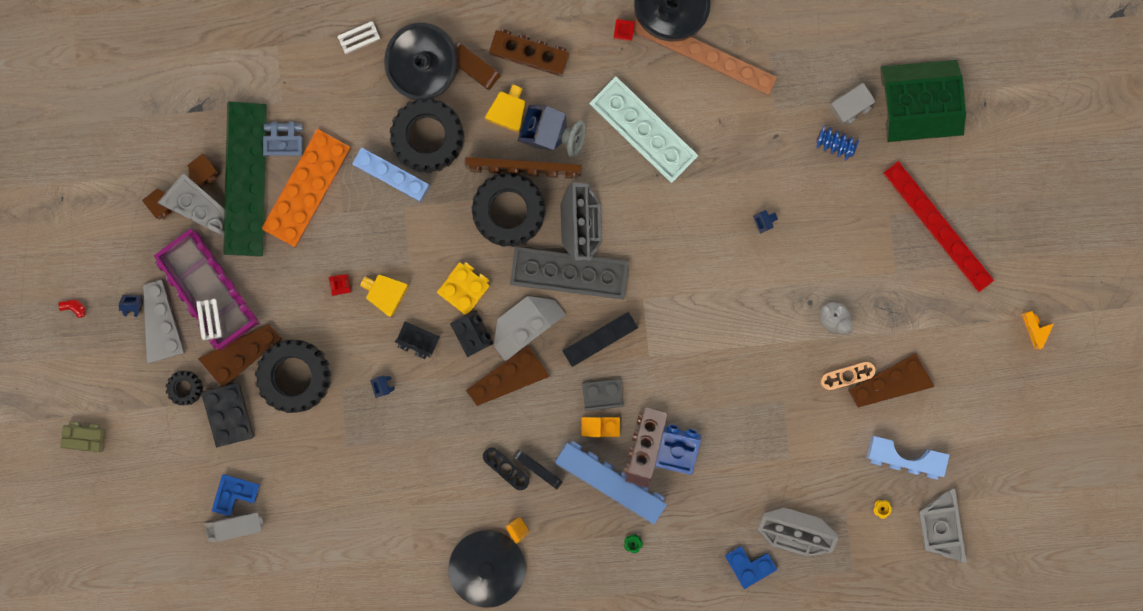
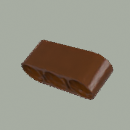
[456,42,501,91]

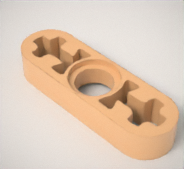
[820,362,875,390]

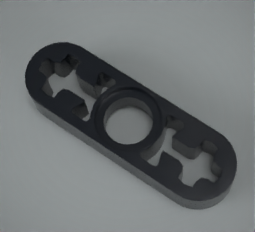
[483,448,529,491]
[513,449,563,490]

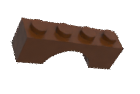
[142,153,220,220]

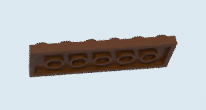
[465,157,582,179]

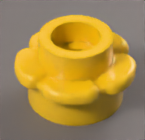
[873,500,892,519]

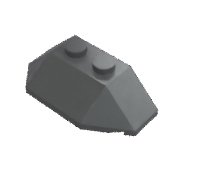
[560,183,602,261]

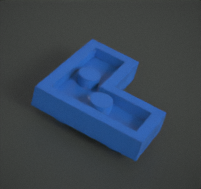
[211,474,260,516]
[724,546,777,589]

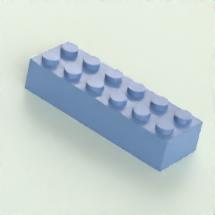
[555,441,667,525]

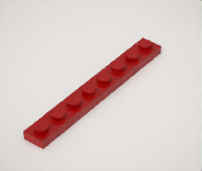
[882,161,994,293]

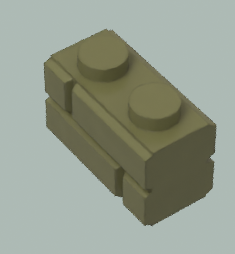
[60,422,106,452]

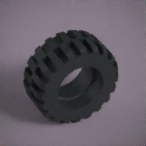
[390,98,464,173]
[471,172,545,247]
[255,339,331,413]

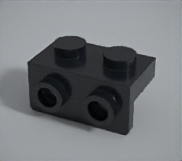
[450,310,493,357]
[395,321,440,359]

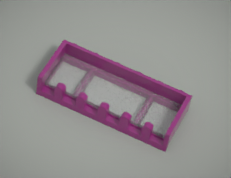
[154,229,261,350]

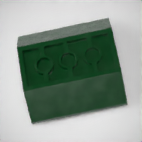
[880,60,966,143]

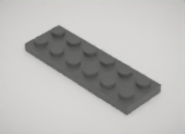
[510,247,629,300]

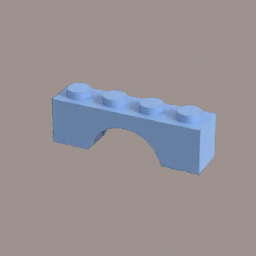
[352,147,431,203]
[866,436,949,480]

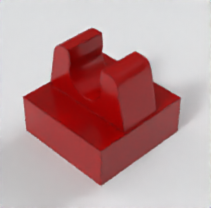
[613,19,635,42]
[329,274,352,296]

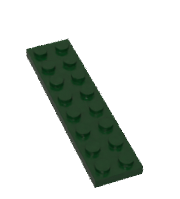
[223,101,267,257]

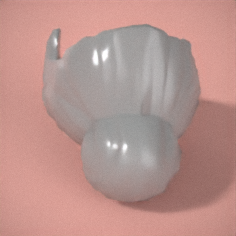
[820,302,853,335]

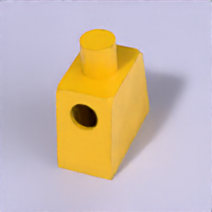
[485,85,526,133]
[360,275,409,317]

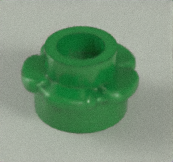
[624,534,643,553]

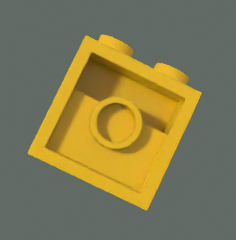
[436,262,490,315]

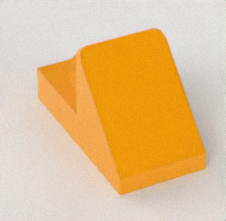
[1021,311,1054,350]
[581,417,620,437]

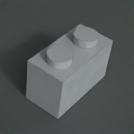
[829,83,876,125]

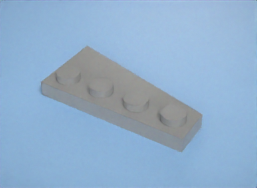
[157,174,224,237]
[143,280,185,364]

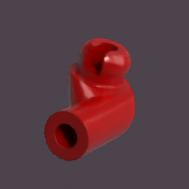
[58,300,86,318]

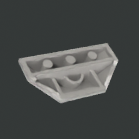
[494,296,566,362]
[758,508,838,557]

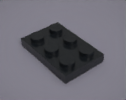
[201,382,254,448]

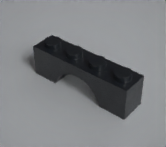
[562,311,638,367]

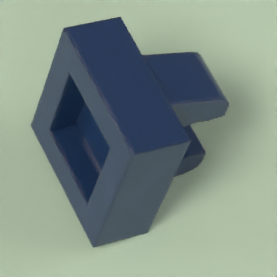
[753,210,778,234]
[118,295,142,317]
[370,375,395,398]

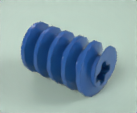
[816,125,859,161]

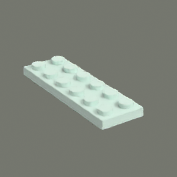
[589,76,698,184]

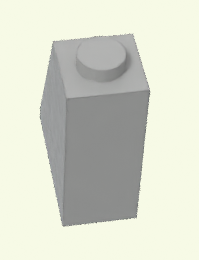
[204,513,263,542]

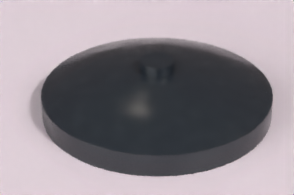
[634,0,711,42]
[384,23,459,99]
[448,530,526,608]

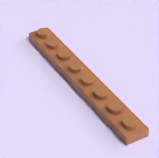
[634,17,777,95]

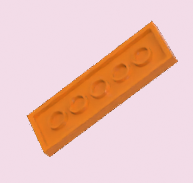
[262,129,351,248]

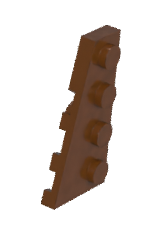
[198,324,282,386]
[466,346,550,406]
[848,353,934,408]

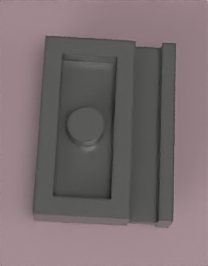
[582,379,623,411]

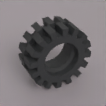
[165,371,203,406]

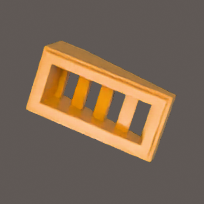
[506,517,529,543]

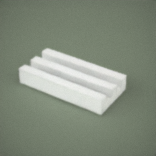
[338,21,381,54]
[196,299,222,340]

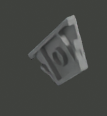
[919,488,967,563]

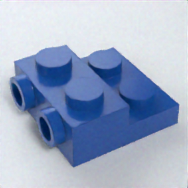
[655,424,701,475]

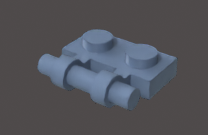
[263,122,303,156]

